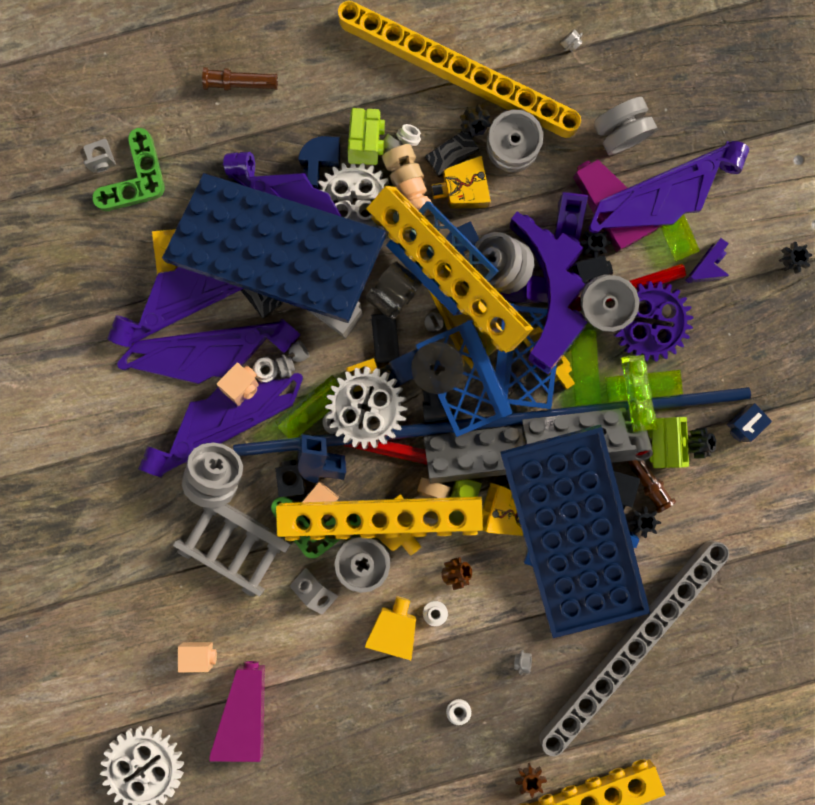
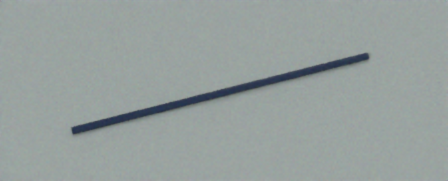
[233,387,751,457]

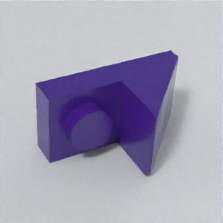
[554,192,588,241]
[685,238,729,283]
[499,275,548,304]

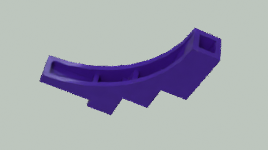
[509,211,587,374]

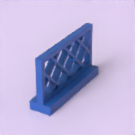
[385,201,499,316]
[495,303,557,410]
[416,320,513,437]

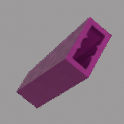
[573,160,663,253]
[209,661,265,762]

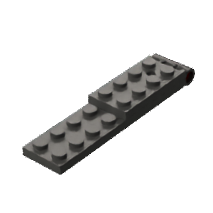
[424,408,653,484]

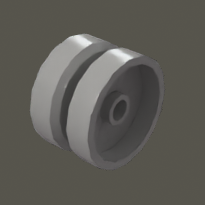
[593,97,658,155]
[486,110,543,172]
[474,232,534,294]
[580,274,639,332]
[182,443,243,508]
[335,535,391,593]

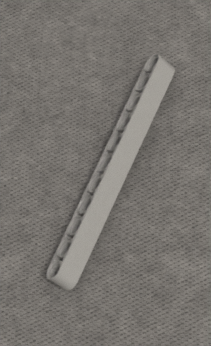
[539,540,729,756]

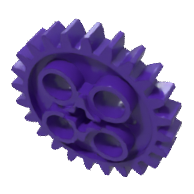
[613,281,693,361]

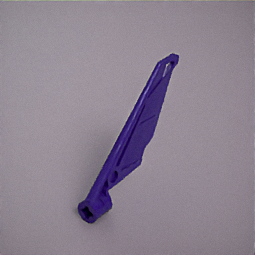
[589,141,750,233]
[223,152,341,216]
[107,267,244,348]
[117,319,301,384]
[138,373,303,478]

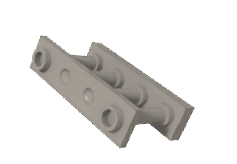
[173,504,293,597]

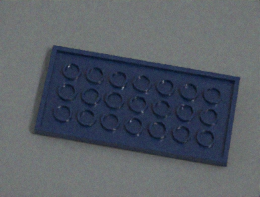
[162,173,386,323]
[500,424,650,638]

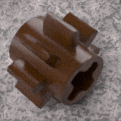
[441,557,472,590]
[515,763,547,798]

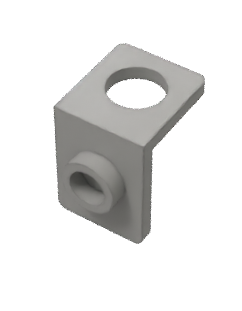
[83,139,116,173]
[290,568,338,614]

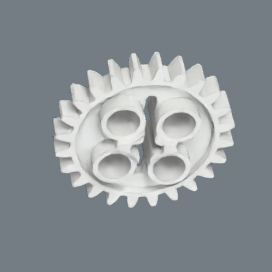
[319,163,389,230]
[325,367,407,449]
[100,726,184,805]

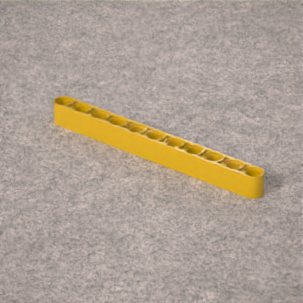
[338,1,581,138]

